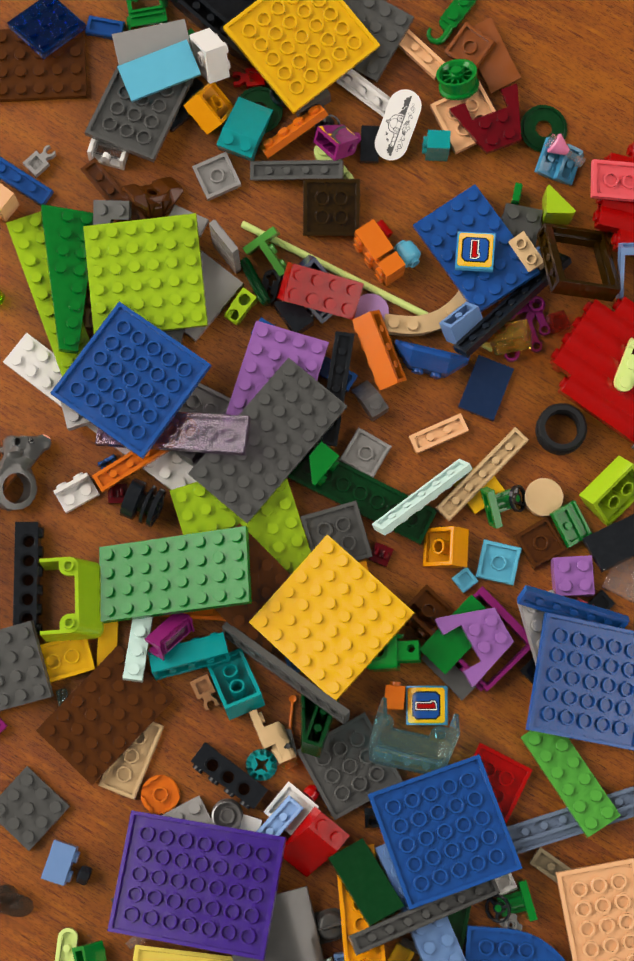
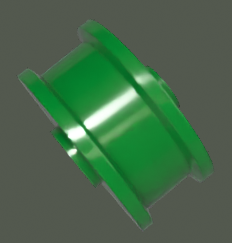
[436,59,479,100]

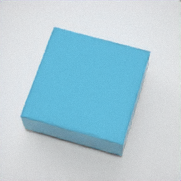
[451,567,479,594]

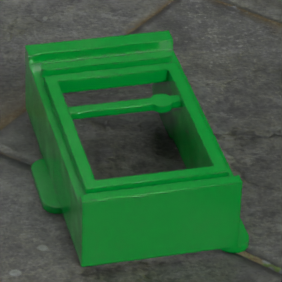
[126,0,168,31]

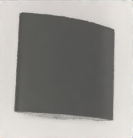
[232,886,325,961]

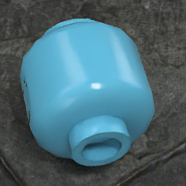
[393,240,421,268]

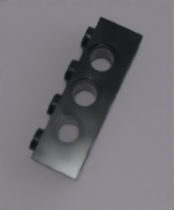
[191,742,268,810]

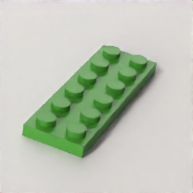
[520,731,621,838]

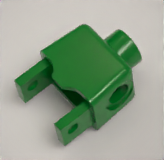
[367,634,421,672]

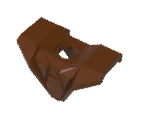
[121,177,183,219]

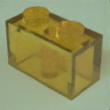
[490,319,532,356]

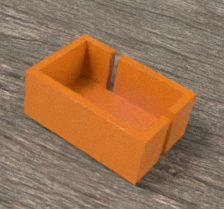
[353,219,406,287]

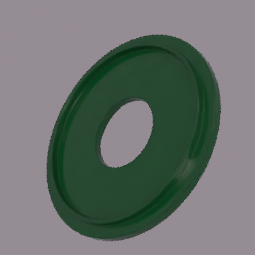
[239,86,283,134]
[520,105,567,152]

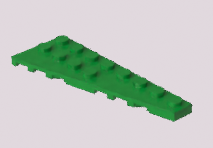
[41,204,93,354]

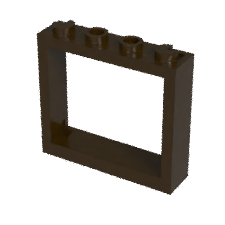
[537,223,621,302]

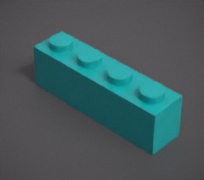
[148,632,231,680]

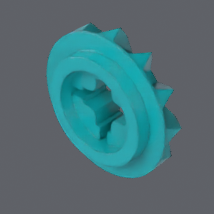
[246,749,277,781]

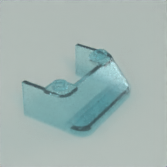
[369,697,460,774]

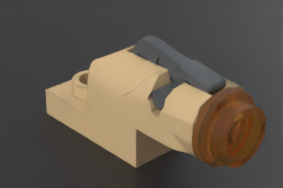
[249,709,298,770]

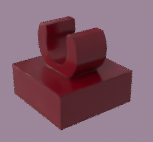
[108,484,128,504]
[369,542,394,567]

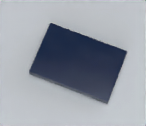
[458,355,514,422]

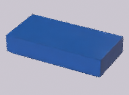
[85,15,125,40]

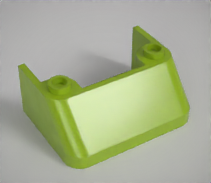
[39,557,104,642]

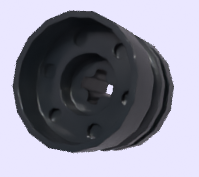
[120,478,166,527]

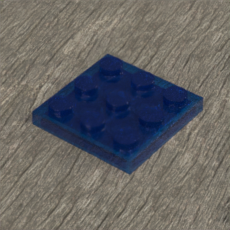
[7,0,86,59]

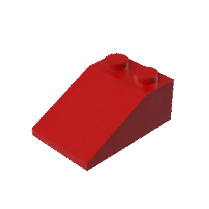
[283,806,350,877]

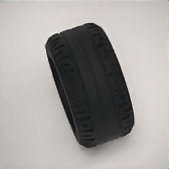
[535,403,587,455]

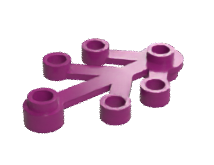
[497,296,551,362]

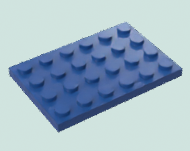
[413,184,540,312]

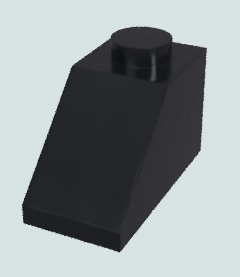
[274,301,315,334]

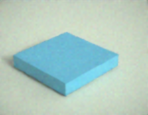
[475,539,522,586]

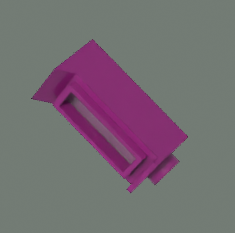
[145,613,195,660]

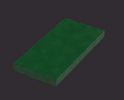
[328,838,404,927]

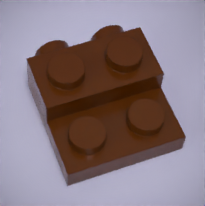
[405,584,455,641]

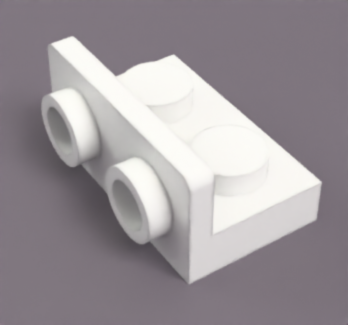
[53,472,100,514]

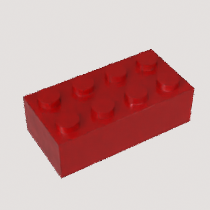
[277,262,364,320]

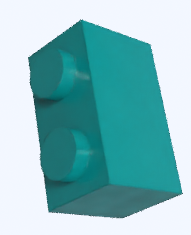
[422,130,451,161]

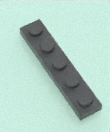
[250,160,344,181]

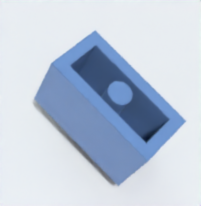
[439,302,483,344]
[41,839,80,886]

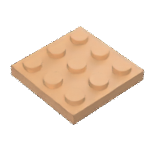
[430,81,496,154]

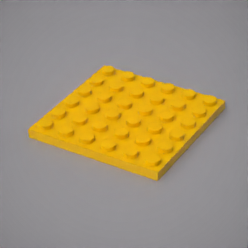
[223,0,380,114]
[249,535,415,701]

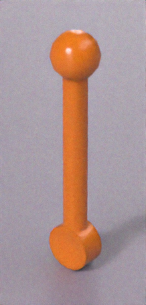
[288,695,297,734]

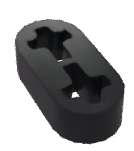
[262,270,280,306]

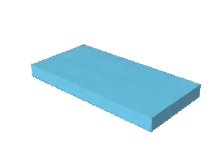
[117,39,201,102]

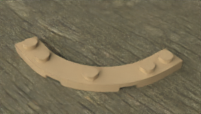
[384,291,467,336]

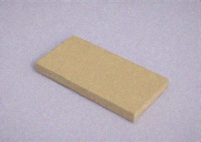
[98,722,164,800]

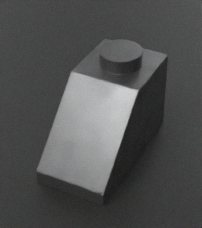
[351,380,389,422]

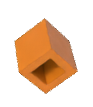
[383,681,405,711]

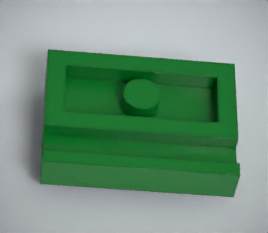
[550,500,592,548]

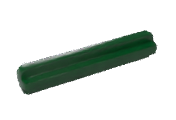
[240,257,271,306]

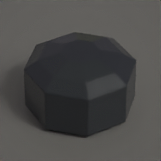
[76,865,93,886]

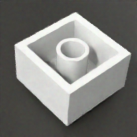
[189,28,231,84]

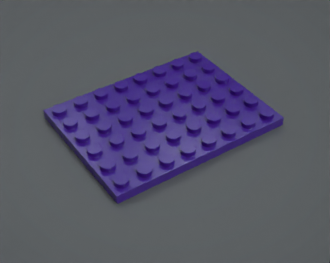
[107,810,286,961]

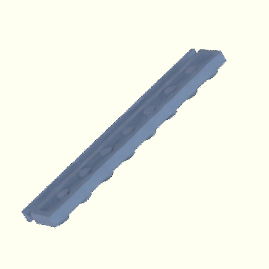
[507,786,634,854]

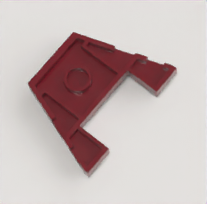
[449,83,521,155]

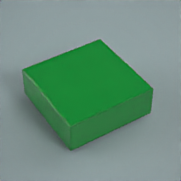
[511,182,523,205]

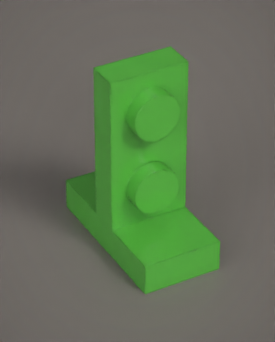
[243,227,287,278]

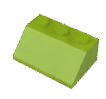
[579,456,634,526]

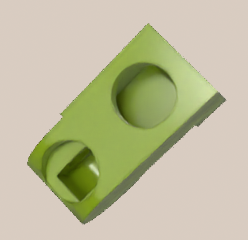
[224,287,259,326]

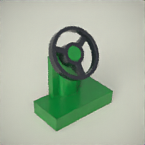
[480,485,526,529]
[485,879,538,923]

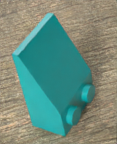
[216,97,273,161]
[207,648,265,720]

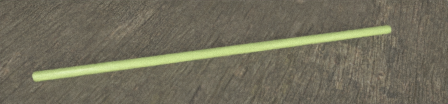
[241,221,495,352]

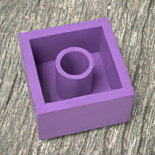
[550,555,595,598]

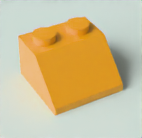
[183,82,234,135]
[423,526,469,568]

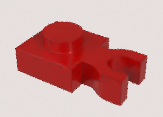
[233,68,265,89]

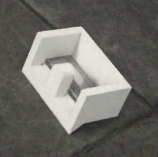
[87,138,129,170]

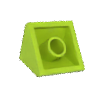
[542,184,576,225]

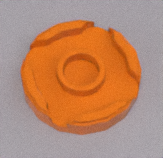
[141,775,180,814]

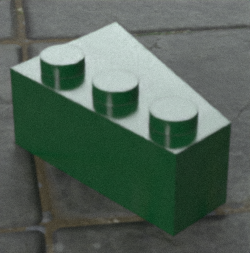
[300,693,339,758]

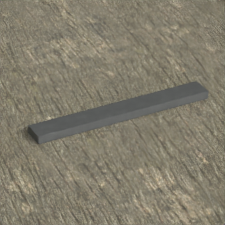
[222,622,350,724]
[348,879,500,956]

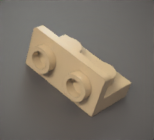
[509,231,544,272]

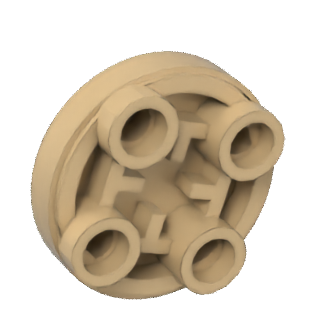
[524,478,563,517]

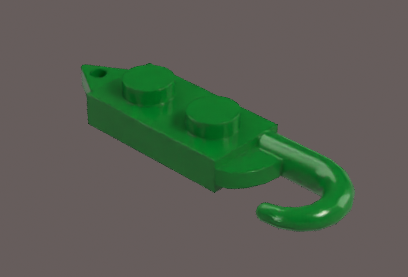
[426,0,476,45]

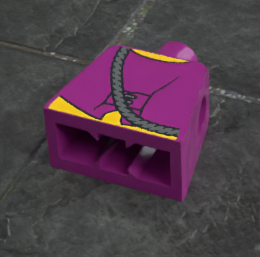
[314,125,361,161]

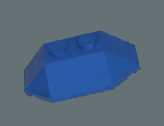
[394,339,470,379]

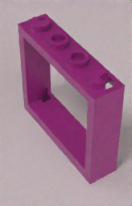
[457,586,530,692]

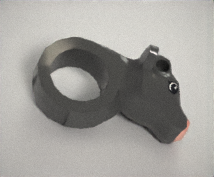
[0,434,51,511]

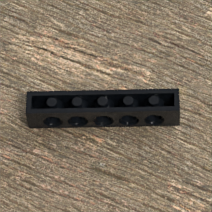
[13,522,44,639]

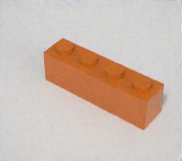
[352,310,407,391]

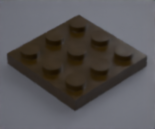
[303,179,360,236]

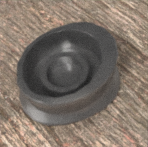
[211,798,243,829]

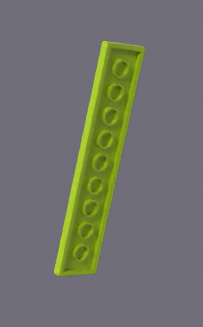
[6,211,90,377]

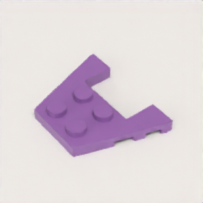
[434,607,514,687]

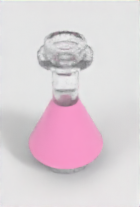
[545,133,586,168]

